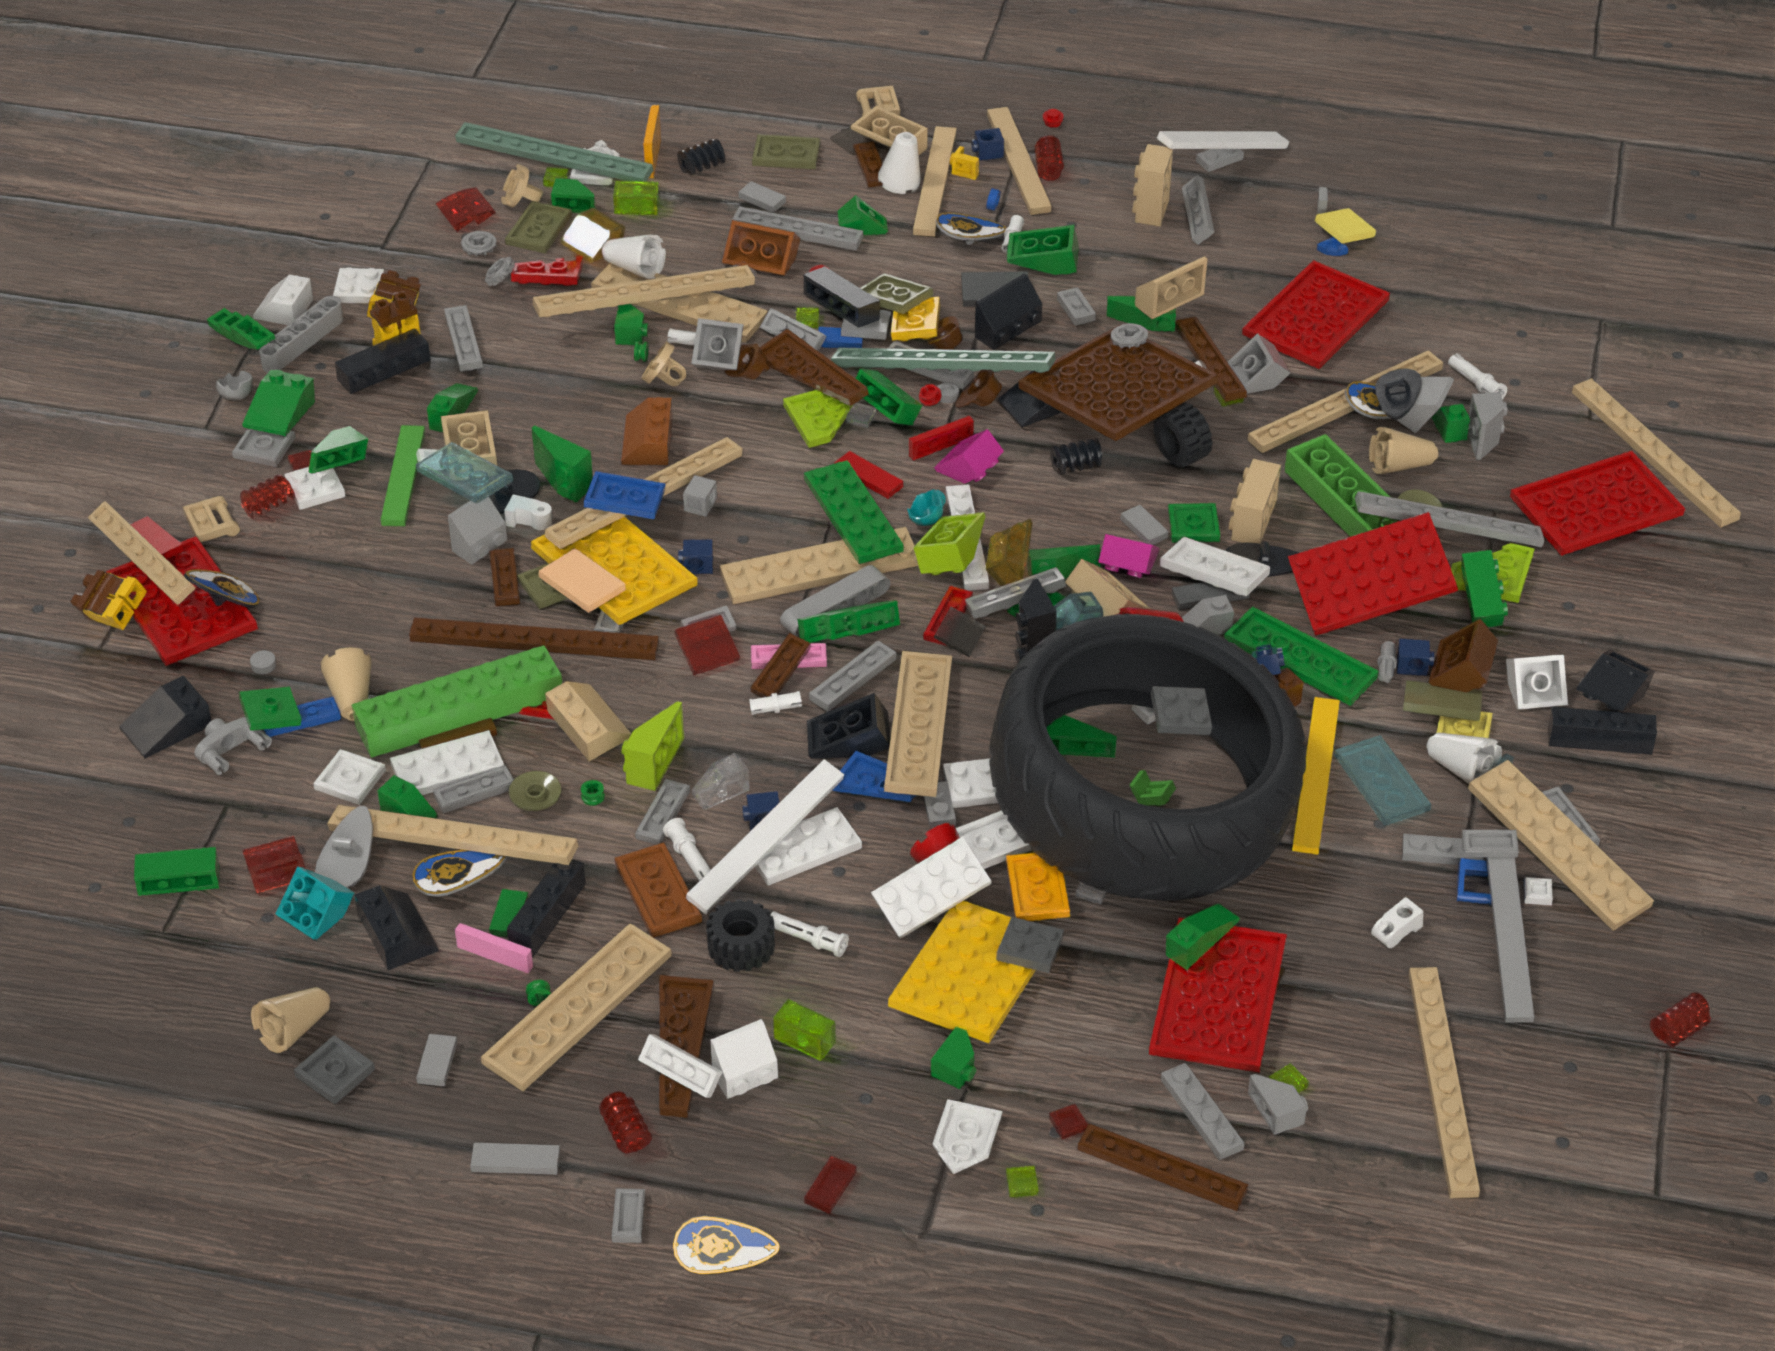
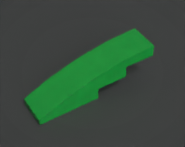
[207,308,275,350]
[798,600,900,643]

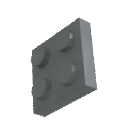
[1151,686,1212,735]
[996,917,1064,973]
[294,1035,375,1104]

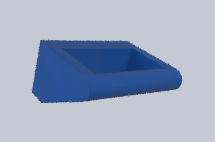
[1457,858,1492,905]

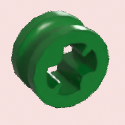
[634,341,649,362]
[581,780,605,806]
[525,980,551,1006]

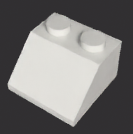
[253,275,313,325]
[1506,655,1568,709]
[711,1019,778,1099]

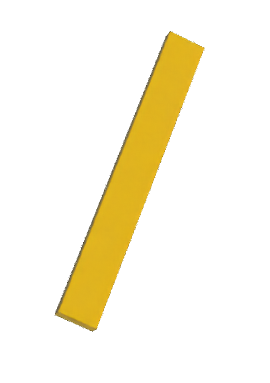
[1292,697,1340,855]

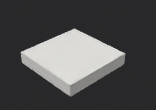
[313,749,386,805]

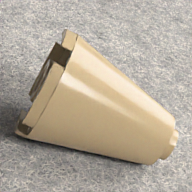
[1369,427,1438,474]
[321,647,372,721]
[251,987,330,1053]

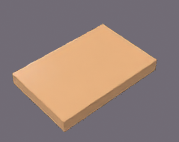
[539,549,625,613]

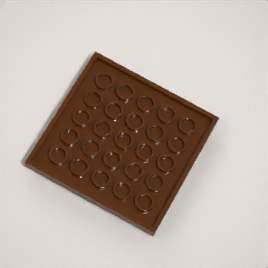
[1018,325,1218,441]

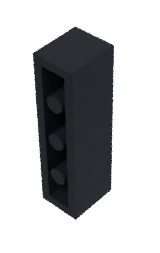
[803,267,880,328]
[335,329,431,394]
[1548,707,1657,755]
[507,859,586,958]

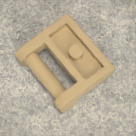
[856,86,900,116]
[183,496,240,543]

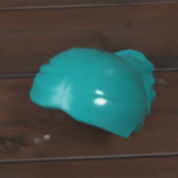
[907,489,946,526]

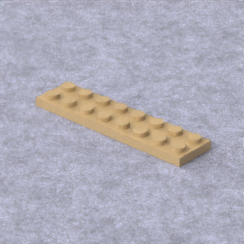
[591,263,768,343]
[720,527,919,604]
[884,651,952,797]
[1468,760,1654,931]
[481,923,671,1091]

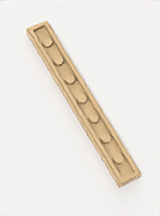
[987,107,1051,215]
[913,126,957,237]
[88,501,195,605]

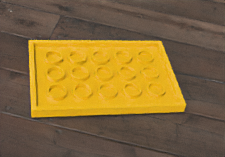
[531,516,697,625]
[888,901,1036,1043]

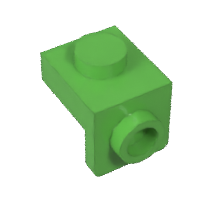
[1130,770,1176,806]

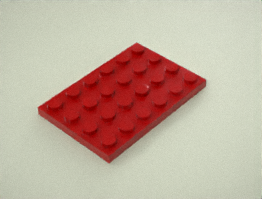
[1242,260,1390,369]
[1510,451,1685,556]
[1288,512,1458,636]
[106,536,258,666]
[1149,918,1287,1073]

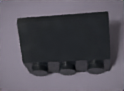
[975,273,1042,350]
[1015,579,1057,663]
[354,885,438,971]

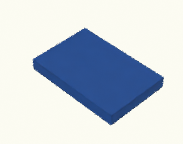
[584,471,666,519]

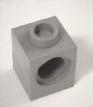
[683,475,717,516]

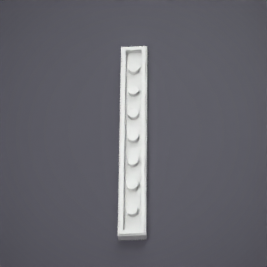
[1157,131,1289,149]
[686,759,844,914]

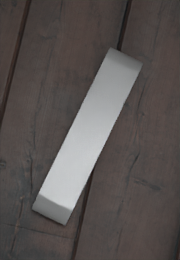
[259,296,344,373]
[780,565,891,638]

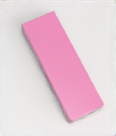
[751,643,827,669]
[455,923,533,974]

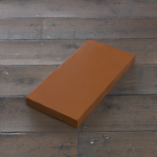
[614,842,702,938]

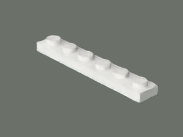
[946,485,989,591]

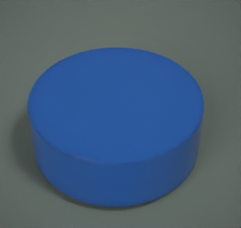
[986,188,1001,211]

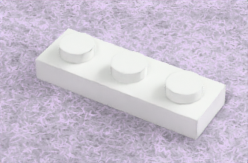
[638,1034,722,1098]

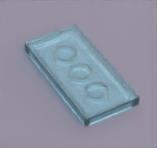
[416,442,514,504]
[1334,735,1431,826]

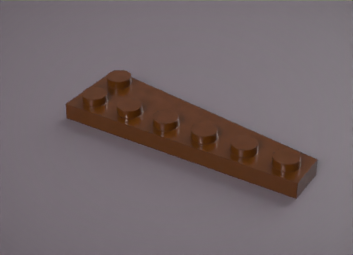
[760,328,869,406]
[659,975,714,1118]

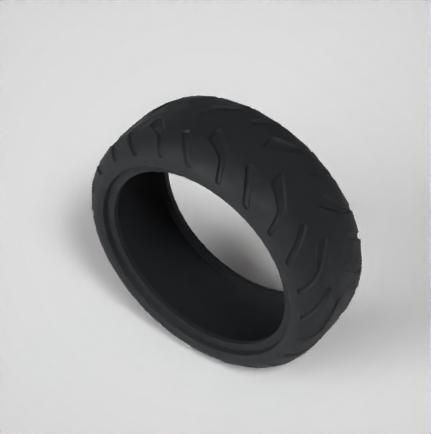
[989,614,1306,901]

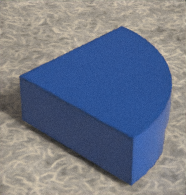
[1317,237,1348,256]

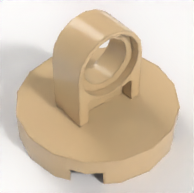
[501,164,543,208]
[641,341,686,386]

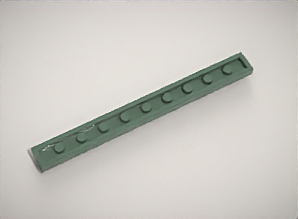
[455,122,653,185]
[831,348,1056,373]

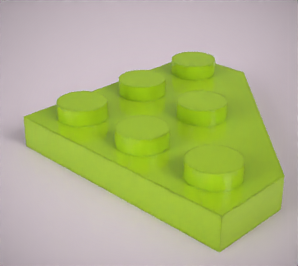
[783,390,855,448]
[1451,543,1535,603]

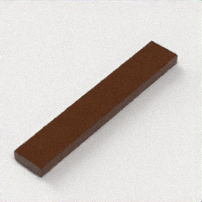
[1175,316,1247,402]
[1077,1123,1249,1211]

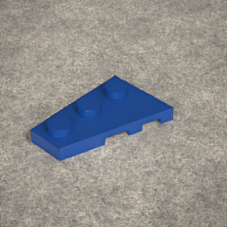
[832,751,916,802]

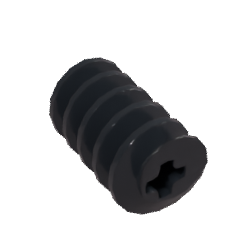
[677,139,725,175]
[1050,438,1102,474]

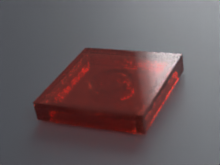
[674,615,740,676]

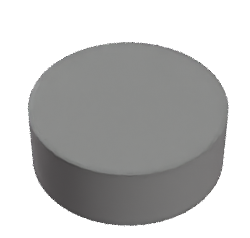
[937,382,959,403]
[250,650,276,674]

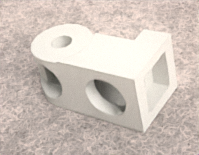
[504,495,552,530]
[1371,897,1424,948]

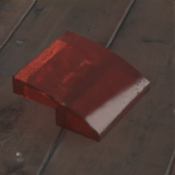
[435,187,496,232]
[242,836,306,893]

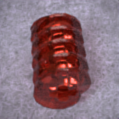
[1034,135,1064,181]
[240,474,295,519]
[1649,992,1711,1047]
[599,1091,652,1154]

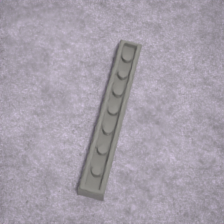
[1355,491,1545,548]
[1486,857,1534,1023]

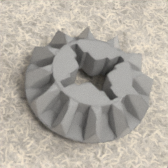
[461,231,497,257]
[485,257,515,286]
[1111,323,1148,349]

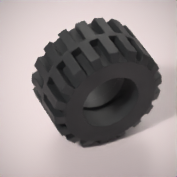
[1153,402,1213,468]
[706,899,775,972]

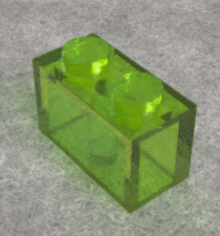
[613,181,660,215]
[773,999,836,1061]

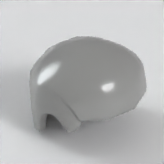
[216,371,253,400]

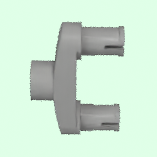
[194,717,272,775]

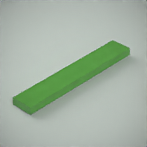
[381,425,425,526]

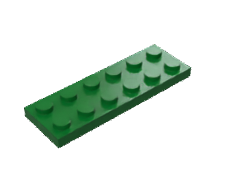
[804,460,904,564]
[1224,606,1379,706]

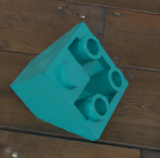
[275,866,355,940]

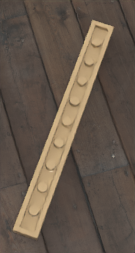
[533,265,755,317]
[1248,350,1443,453]
[1572,378,1741,528]
[545,437,743,549]
[327,805,579,865]
[1409,967,1480,1198]

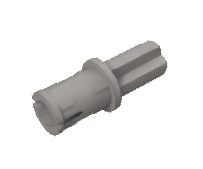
[1377,641,1397,683]

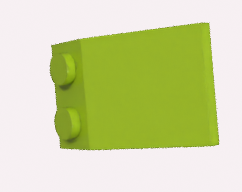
[913,512,985,575]
[622,701,684,791]

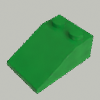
[1007,225,1079,275]
[242,370,315,436]
[531,425,593,503]

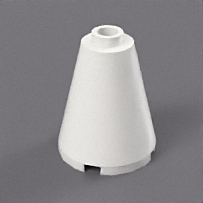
[878,132,921,194]
[602,234,666,279]
[1427,733,1502,784]

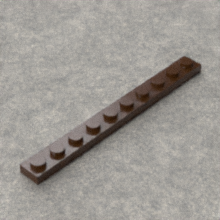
[409,617,659,660]

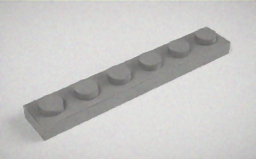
[732,206,863,251]

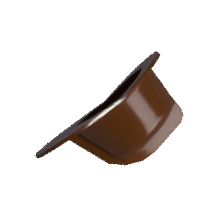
[927,316,963,350]
[724,344,770,380]
[955,370,1002,408]

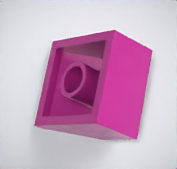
[934,429,1004,484]
[1099,534,1160,578]

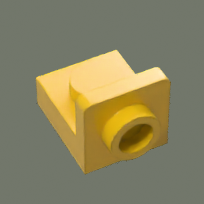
[950,146,979,180]

